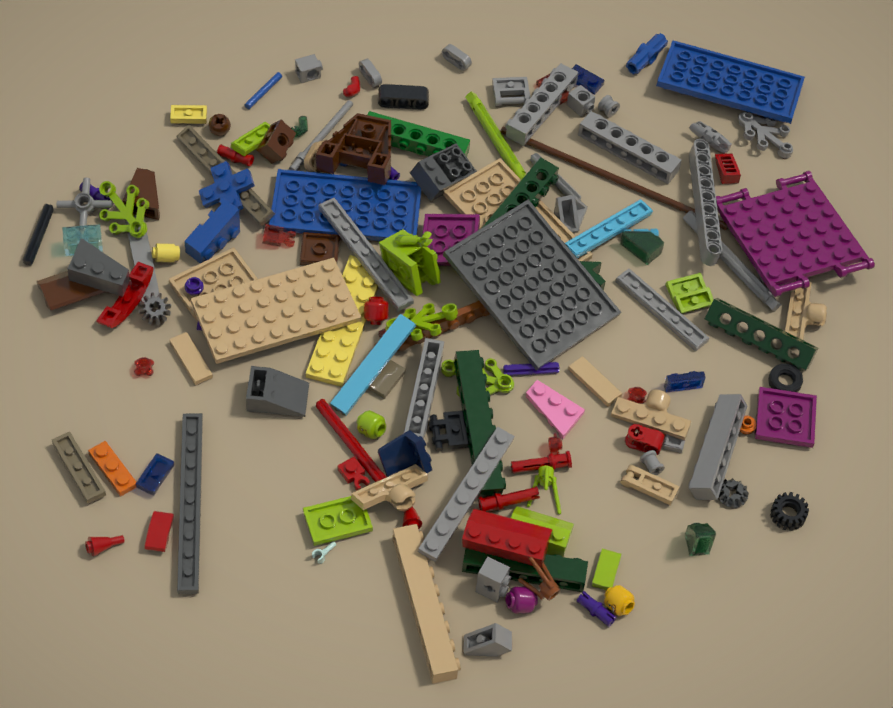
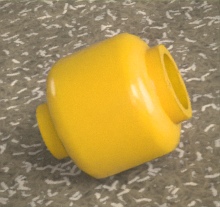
[604,585,635,616]

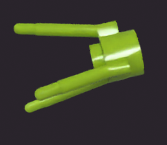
[527,466,561,514]

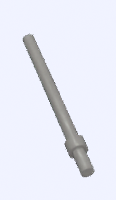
[289,100,353,171]

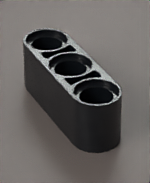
[378,84,429,110]

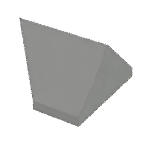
[554,195,588,232]

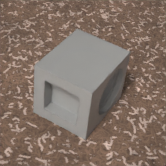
[295,54,323,83]
[567,85,595,117]

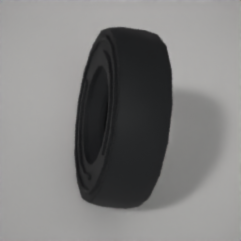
[768,364,803,392]

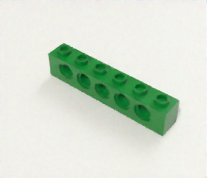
[367,111,470,157]

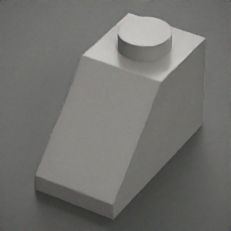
[464,623,512,657]

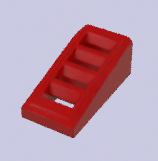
[715,153,741,184]

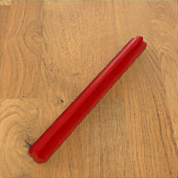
[316,399,386,482]

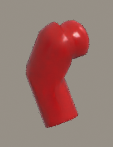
[343,76,360,97]

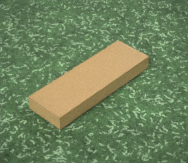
[169,332,213,385]
[568,356,622,407]

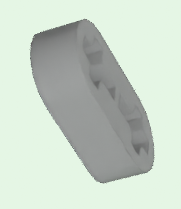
[442,44,472,71]
[358,58,382,88]

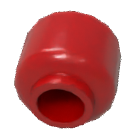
[364,296,388,325]

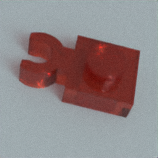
[262,224,296,247]

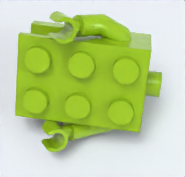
[379,229,441,296]

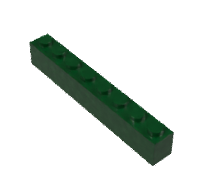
[454,350,506,498]

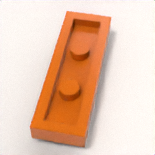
[88,441,138,497]

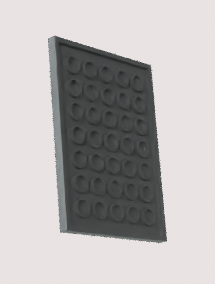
[443,199,621,371]

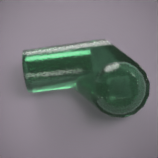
[291,116,308,138]

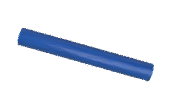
[244,72,282,109]

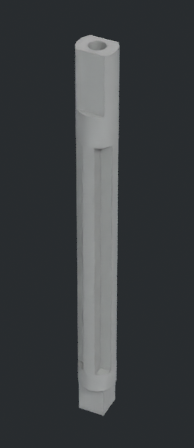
[683,211,781,311]

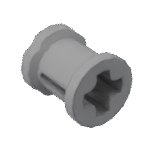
[640,450,665,475]

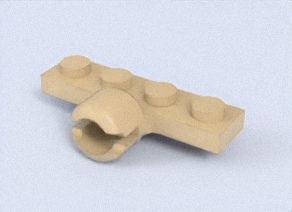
[785,281,827,340]
[611,389,691,440]
[351,464,428,511]

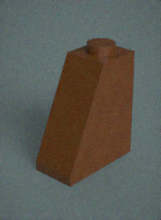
[122,168,160,220]

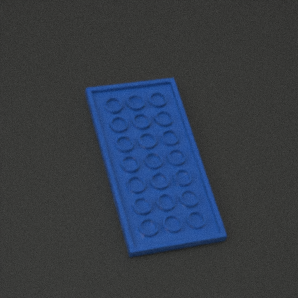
[656,40,805,124]
[269,169,421,241]

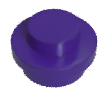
[184,277,204,295]

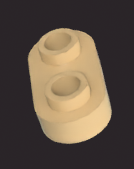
[304,141,324,172]

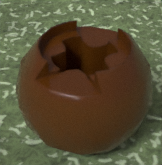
[208,114,231,136]

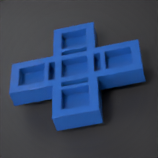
[198,161,255,210]

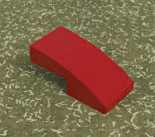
[145,511,174,552]

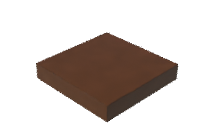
[300,232,340,266]

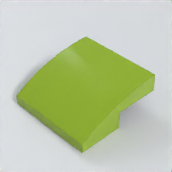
[665,273,714,314]

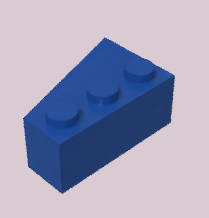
[184,198,240,263]

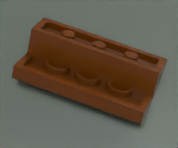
[36,271,105,311]

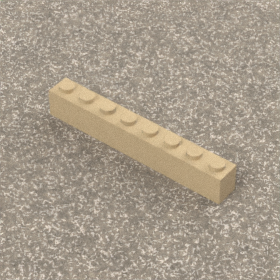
[392,524,461,684]

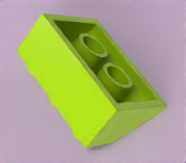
[511,506,574,557]

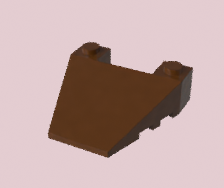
[316,113,391,185]

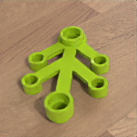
[99,181,149,238]
[385,303,458,341]
[441,358,514,397]

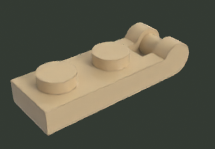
[620,465,680,506]

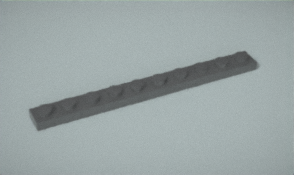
[177,413,203,594]

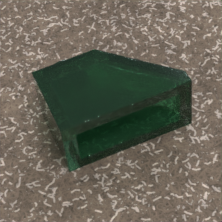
[620,231,664,265]
[685,523,716,556]

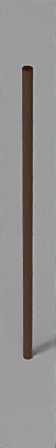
[500,127,728,230]

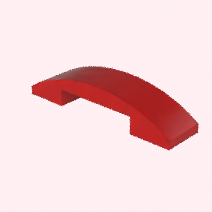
[96,262,154,328]

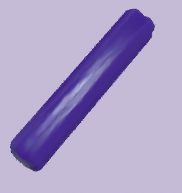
[503,362,560,376]

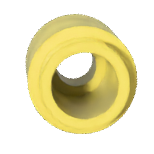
[152,243,180,262]

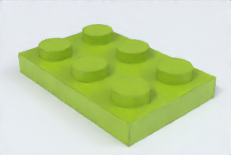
[303,496,373,546]

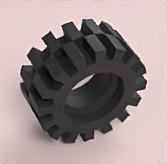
[770,492,809,531]

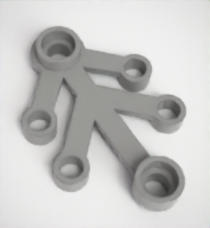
[738,112,793,158]

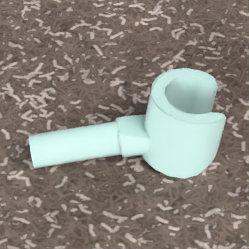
[312,541,336,564]

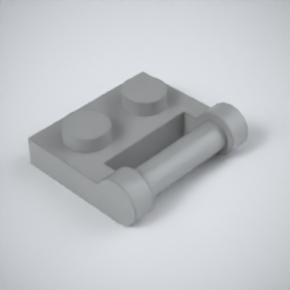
[492,77,530,107]

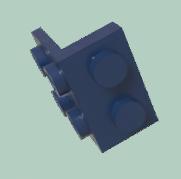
[378,430,433,477]

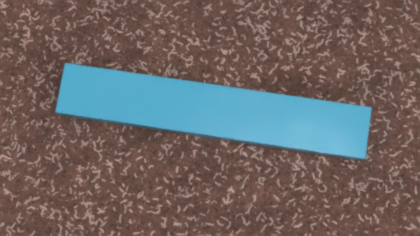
[565,199,653,258]
[330,314,416,416]

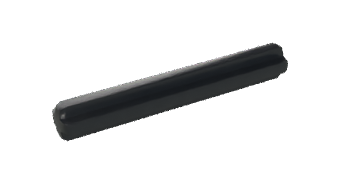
[22,204,54,266]

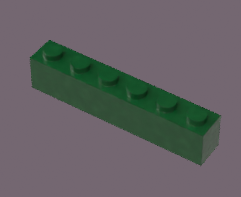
[462,548,588,592]

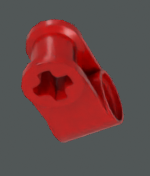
[625,424,665,455]

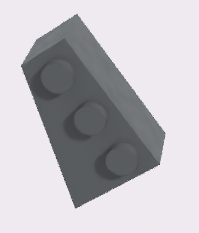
[68,238,130,297]

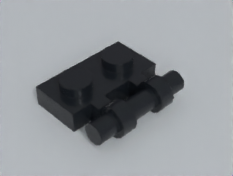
[429,410,469,452]

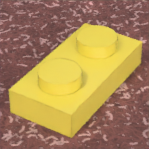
[170,105,207,124]

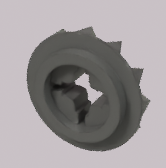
[718,478,749,508]

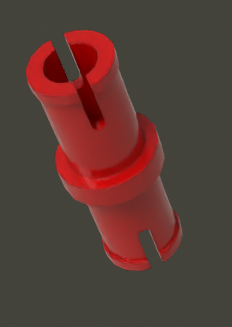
[217,144,254,167]

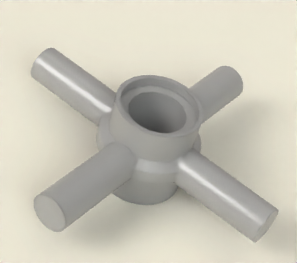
[56,178,113,231]

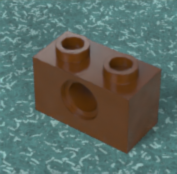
[257,119,296,164]

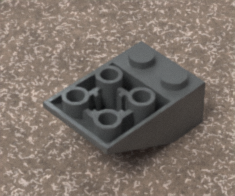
[410,143,477,202]
[246,366,310,417]

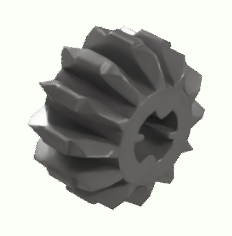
[139,292,171,325]

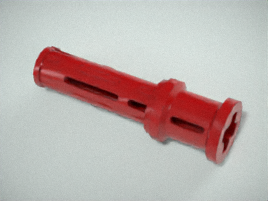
[511,451,572,474]
[478,486,540,512]

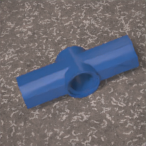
[626,33,668,75]

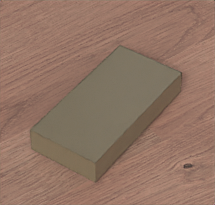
[369,360,406,399]

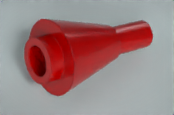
[402,506,422,529]
[85,535,125,557]

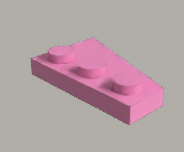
[526,380,585,440]

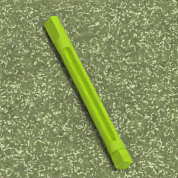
[465,91,526,180]

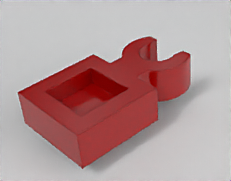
[337,456,370,491]

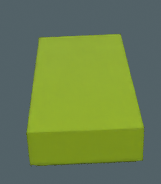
[592,548,621,590]

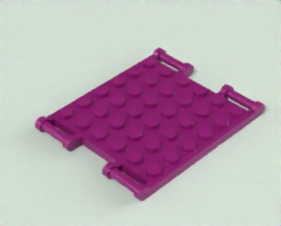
[716,171,875,297]

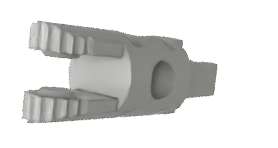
[689,121,732,154]

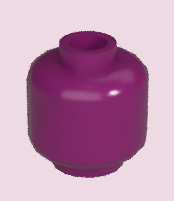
[505,586,538,614]

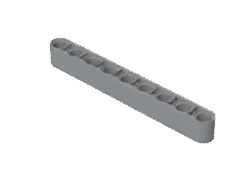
[689,139,722,266]

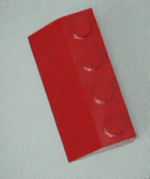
[462,509,553,568]

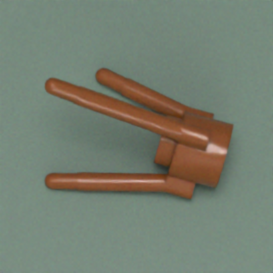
[518,557,561,601]

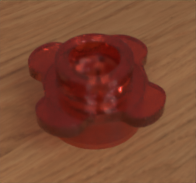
[134,357,154,376]
[627,387,647,404]
[548,433,563,454]

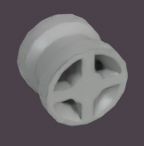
[598,95,620,117]

